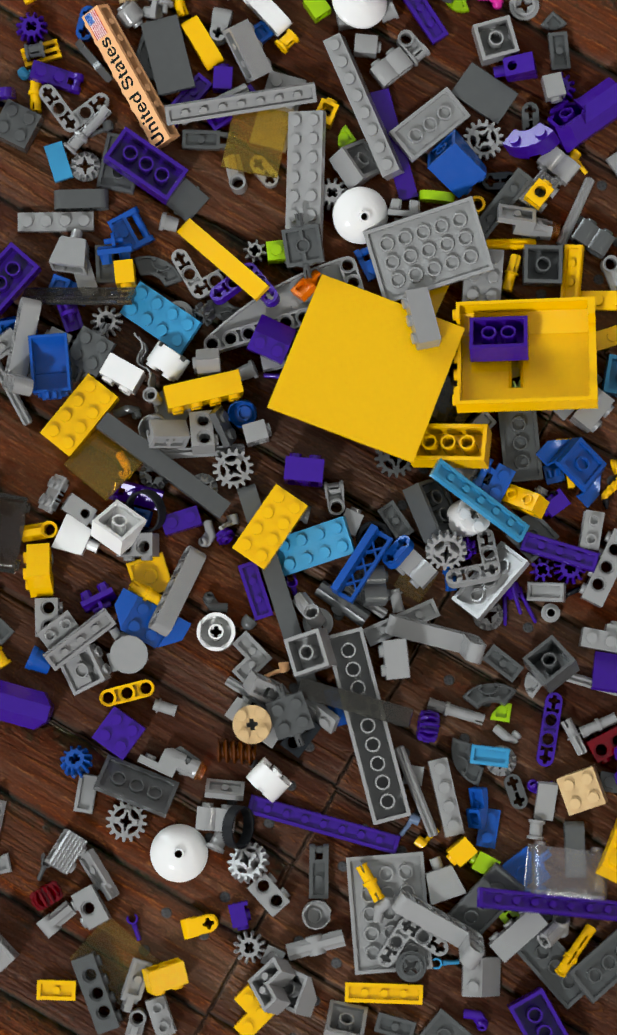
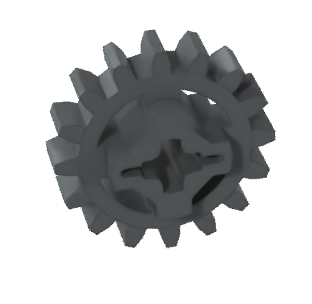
[374,450,412,478]

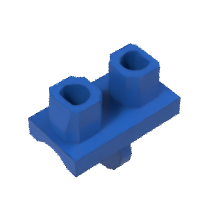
[97,232,132,265]

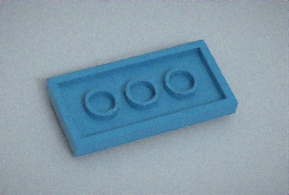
[120,281,203,355]
[277,516,355,576]

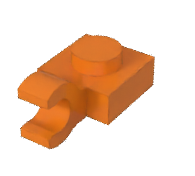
[290,270,321,302]

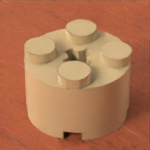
[233,705,272,744]

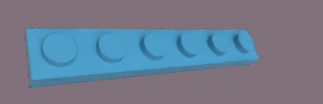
[429,459,530,543]

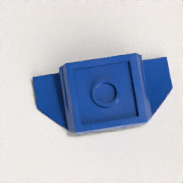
[536,437,607,508]
[114,588,191,648]

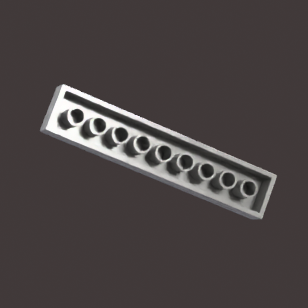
[329,627,411,825]

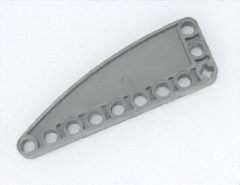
[204,256,364,353]

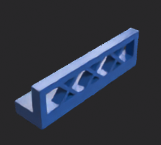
[330,523,393,604]

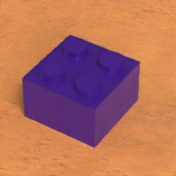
[91,706,147,760]

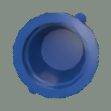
[24,645,51,675]

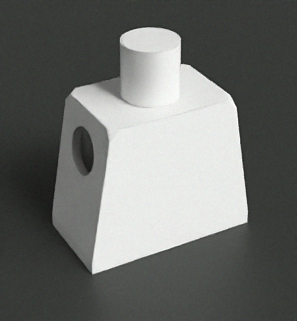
[51,514,101,556]

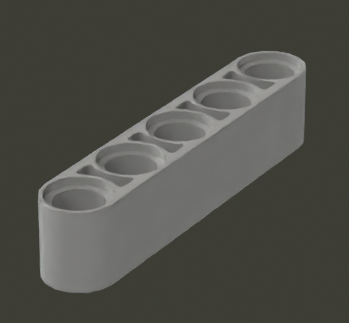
[148,545,206,637]

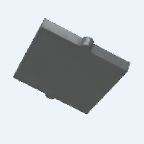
[167,178,210,222]

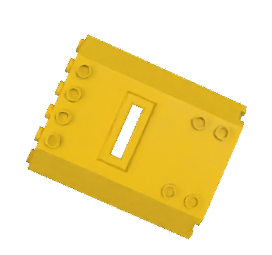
[452,296,598,413]

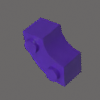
[502,122,560,159]

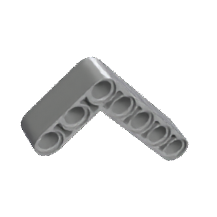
[2,297,42,396]
[384,614,486,664]
[391,890,485,970]

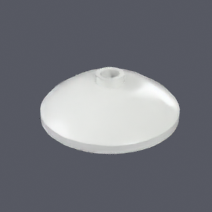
[332,0,387,29]
[332,187,388,244]
[150,824,208,882]

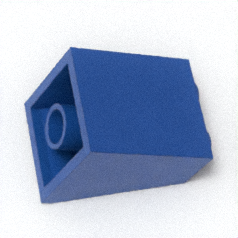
[427,129,487,198]

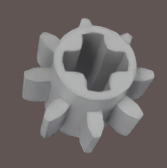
[243,239,267,264]

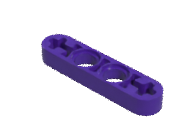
[536,692,563,767]

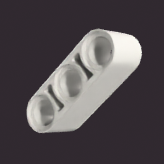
[243,0,292,37]

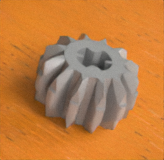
[324,178,348,210]
[90,306,123,338]
[233,930,266,964]

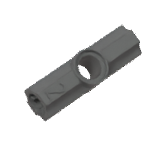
[314,580,371,627]

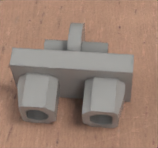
[143,0,174,20]
[387,198,422,221]

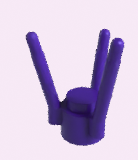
[502,582,537,626]

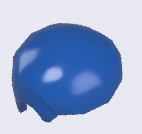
[227,399,257,428]

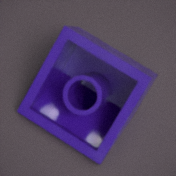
[246,314,297,365]

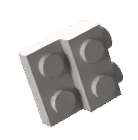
[60,643,112,696]

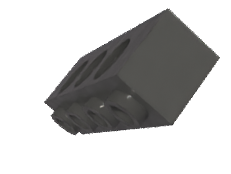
[71,951,123,1035]

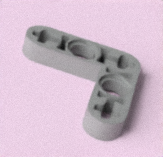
[39,84,109,132]
[171,249,233,300]
[446,528,501,588]
[377,917,448,967]

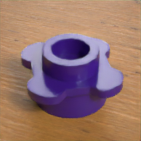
[216,527,235,545]

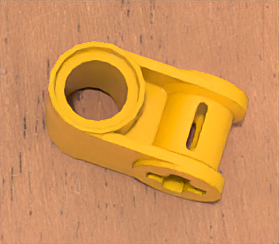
[180,913,219,940]

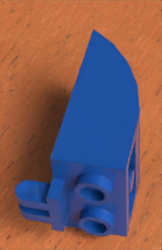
[28,333,73,400]

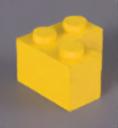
[23,543,54,598]
[234,983,275,1035]

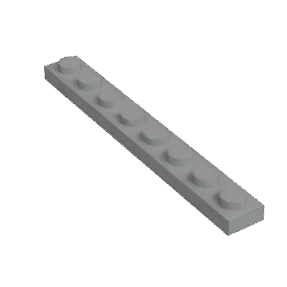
[164,82,317,126]

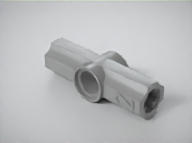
[285,929,346,961]

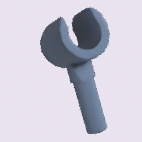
[399,813,421,836]

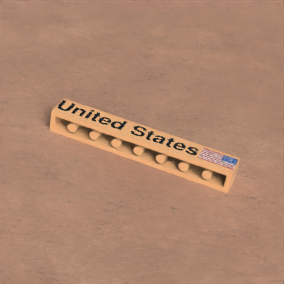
[82,4,180,149]

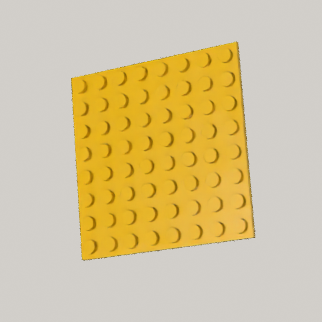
[267,274,465,463]

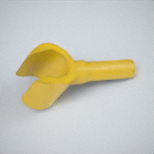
[568,149,588,175]
[414,829,440,848]

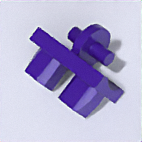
[55,295,84,333]
[80,581,117,614]

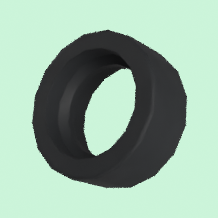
[356,521,392,558]

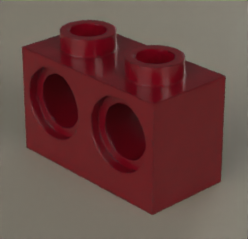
[585,725,617,764]

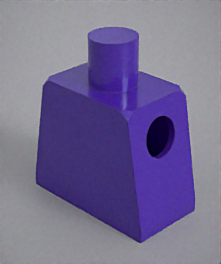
[493,51,538,82]

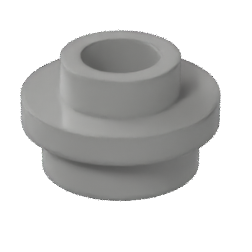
[541,603,560,623]

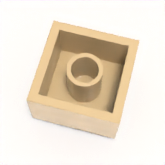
[556,765,608,816]

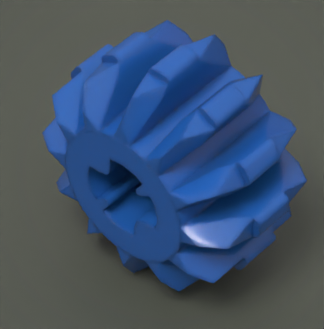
[60,745,93,779]

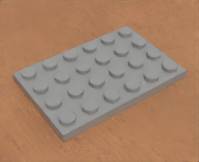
[363,196,495,302]
[346,851,433,975]

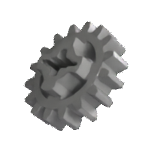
[463,119,504,161]
[212,447,254,489]
[425,529,467,571]
[106,801,148,842]
[227,842,270,884]

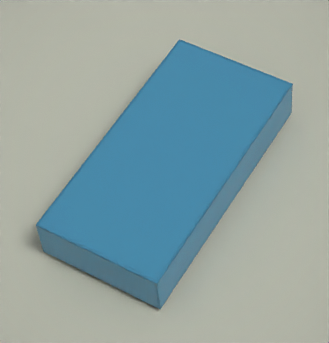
[44,141,74,183]
[470,744,511,768]

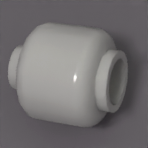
[116,0,144,29]

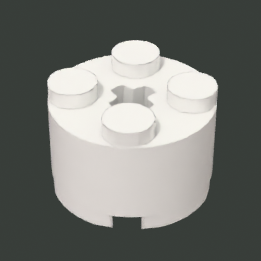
[146,340,191,382]
[447,499,491,537]
[197,612,236,652]
[246,757,292,803]

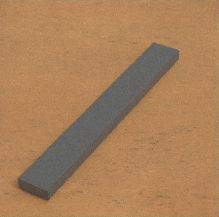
[96,412,231,519]

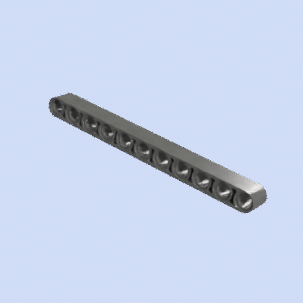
[237,483,317,688]

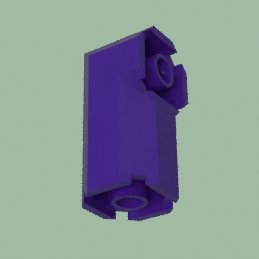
[547,77,617,154]
[0,680,55,730]

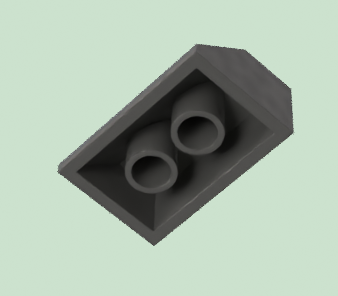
[402,478,453,543]

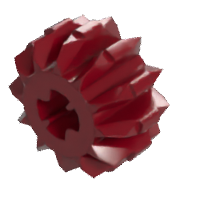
[30,881,64,911]

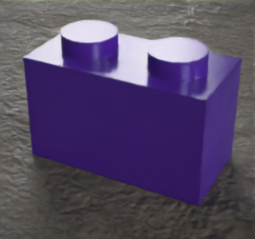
[162,506,203,537]

